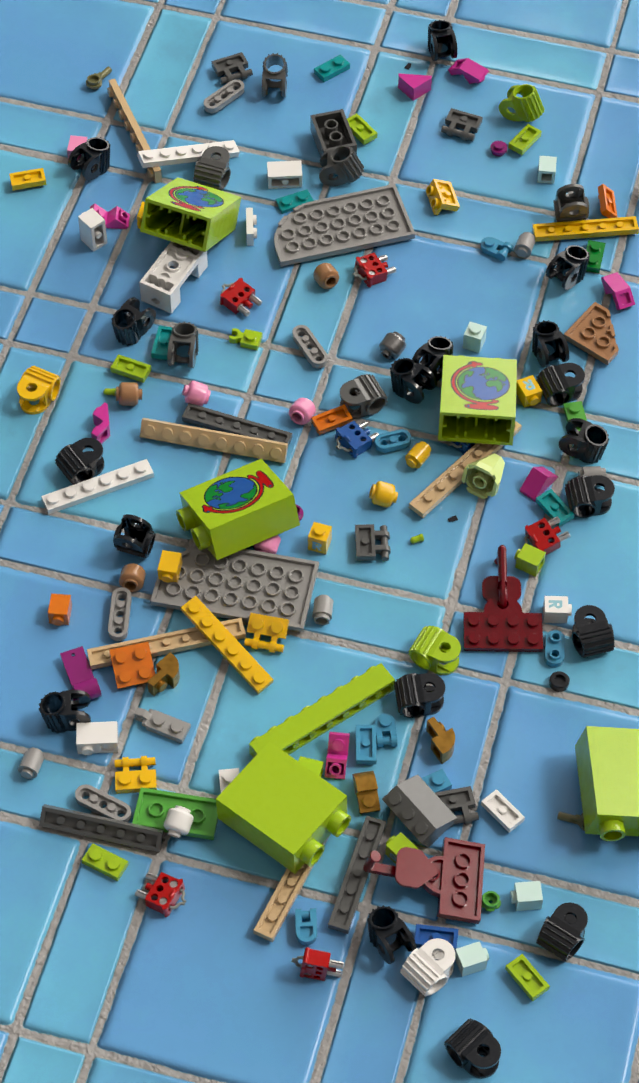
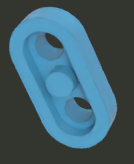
[375,429,411,453]
[544,630,565,668]

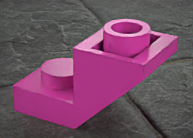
[448,58,489,84]
[90,203,130,229]
[601,272,635,310]
[91,402,110,444]
[325,732,350,779]

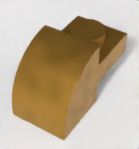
[147,652,180,696]
[426,717,455,764]
[352,771,381,814]

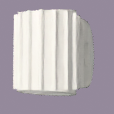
[400,938,455,997]

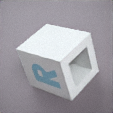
[543,596,572,623]

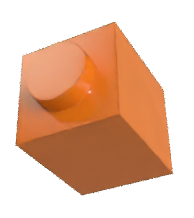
[48,593,72,626]

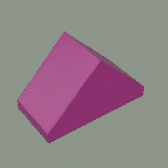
[398,73,432,101]
[520,466,558,502]

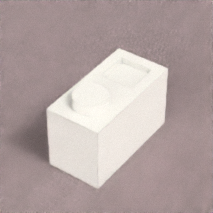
[267,160,302,189]
[78,208,107,252]
[76,721,119,755]

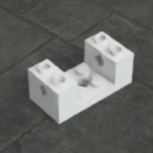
[139,242,208,314]

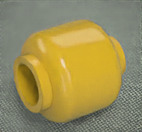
[369,481,398,508]

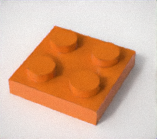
[109,642,155,689]

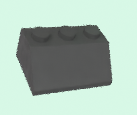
[382,774,458,847]

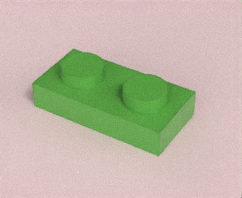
[563,401,587,431]

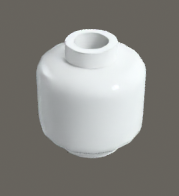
[164,805,194,838]

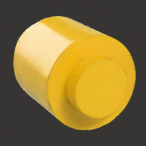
[405,441,431,469]

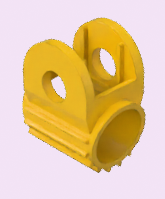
[17,366,61,415]

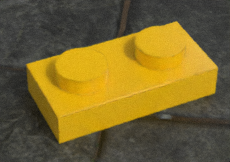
[9,168,47,191]

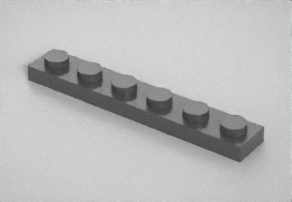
[182,403,292,446]
[39,804,164,852]
[328,816,386,934]

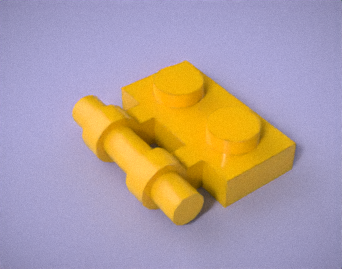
[244,613,289,653]
[114,756,157,794]

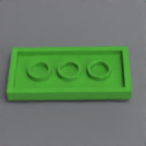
[132,787,218,840]

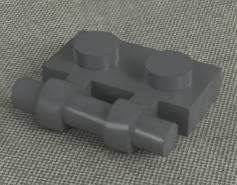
[211,52,253,84]
[441,108,483,141]
[355,524,391,561]
[435,786,479,828]

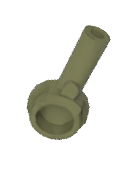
[86,67,112,90]
[557,812,585,831]

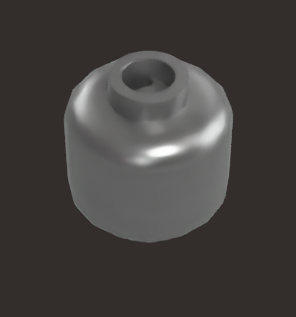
[379,331,406,359]

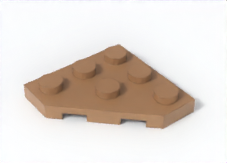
[564,302,619,365]

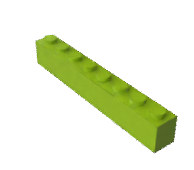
[249,663,395,758]

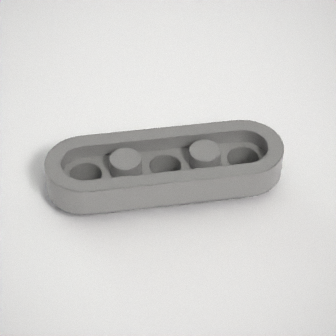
[204,80,244,113]
[292,325,328,368]
[108,587,132,641]
[75,784,132,822]

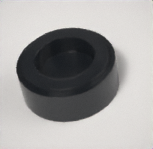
[549,671,570,692]

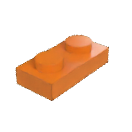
[598,184,617,218]
[311,404,353,435]

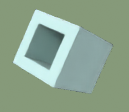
[537,156,557,184]
[463,322,487,353]
[510,881,543,911]
[455,941,489,977]

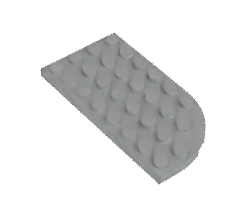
[274,184,415,267]
[150,548,319,632]

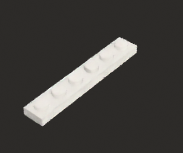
[137,140,240,168]
[41,459,154,515]

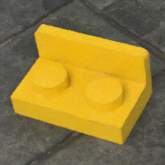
[426,179,460,215]

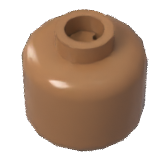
[313,263,339,289]
[116,382,142,406]
[119,563,146,592]

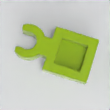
[229,328,263,351]

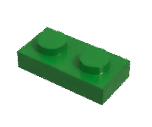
[586,240,606,273]

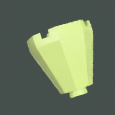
[461,453,505,499]

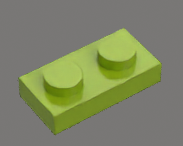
[347,113,378,145]
[508,124,542,155]
[110,354,152,383]
[82,843,129,881]
[505,954,550,1001]

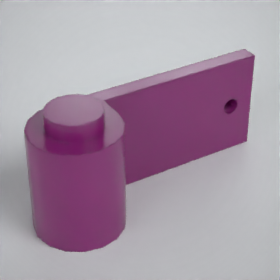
[60,646,102,701]

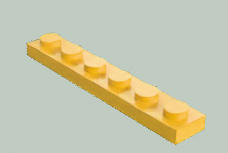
[532,216,639,242]
[181,595,274,694]

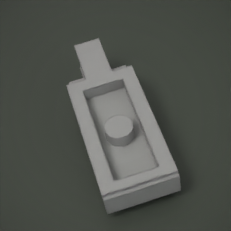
[134,707,191,744]

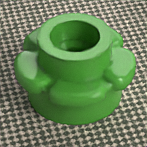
[481,891,501,912]

